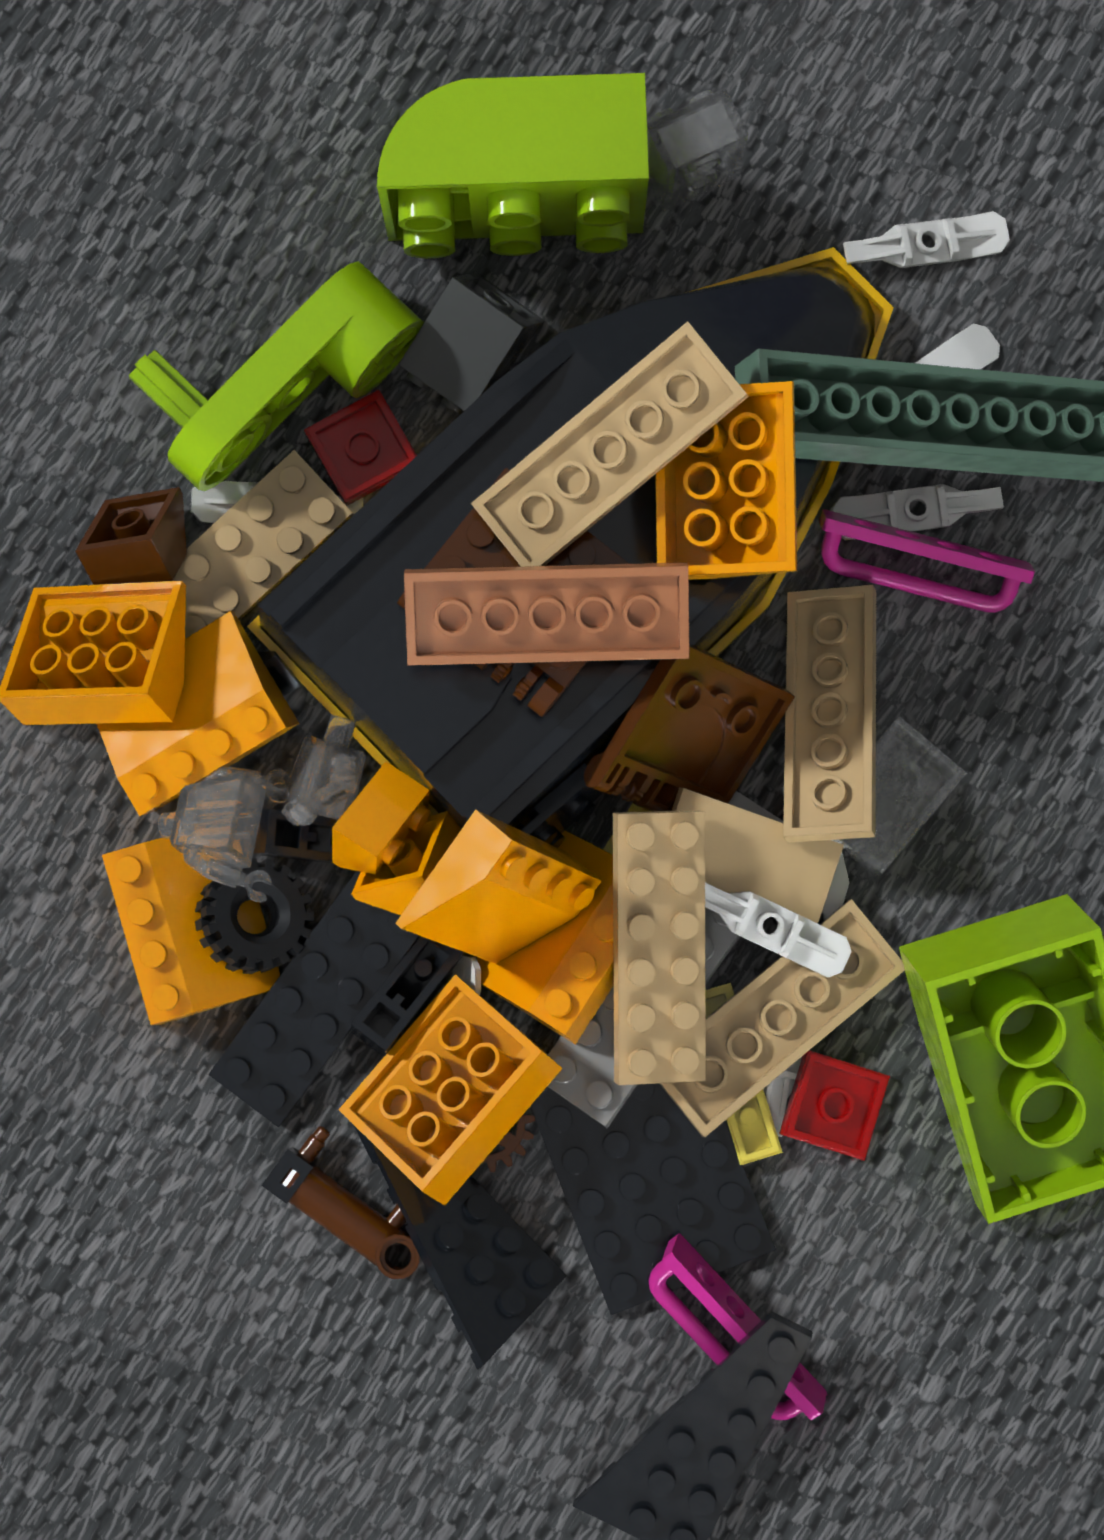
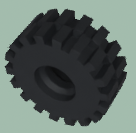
[195,858,314,974]

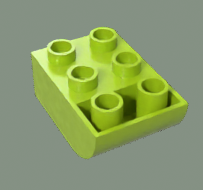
[377,73,649,259]

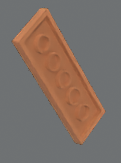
[404,562,689,666]

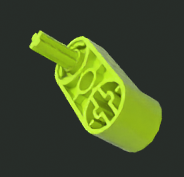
[129,261,425,491]

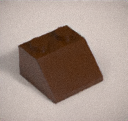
[75,487,187,585]

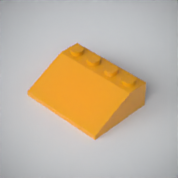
[656,381,797,580]
[0,581,186,725]
[97,611,300,816]
[395,810,602,964]
[102,820,281,1025]
[477,831,614,1045]
[338,974,563,1206]

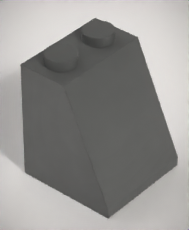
[399,272,545,414]

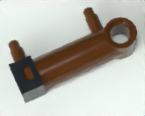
[262,1126,421,1279]

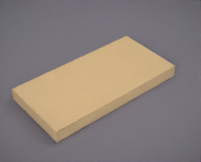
[672,788,844,924]

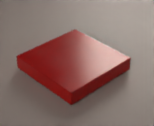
[304,390,417,506]
[779,1050,890,1161]

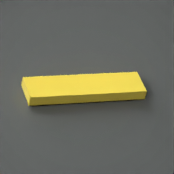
[705,983,783,1165]

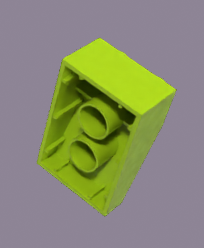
[899,894,1104,1224]

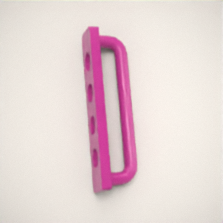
[819,509,1035,613]
[648,1233,827,1421]

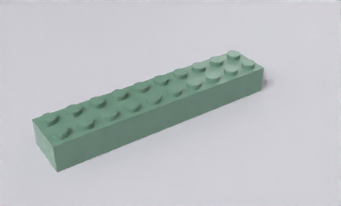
[735,349,1104,482]

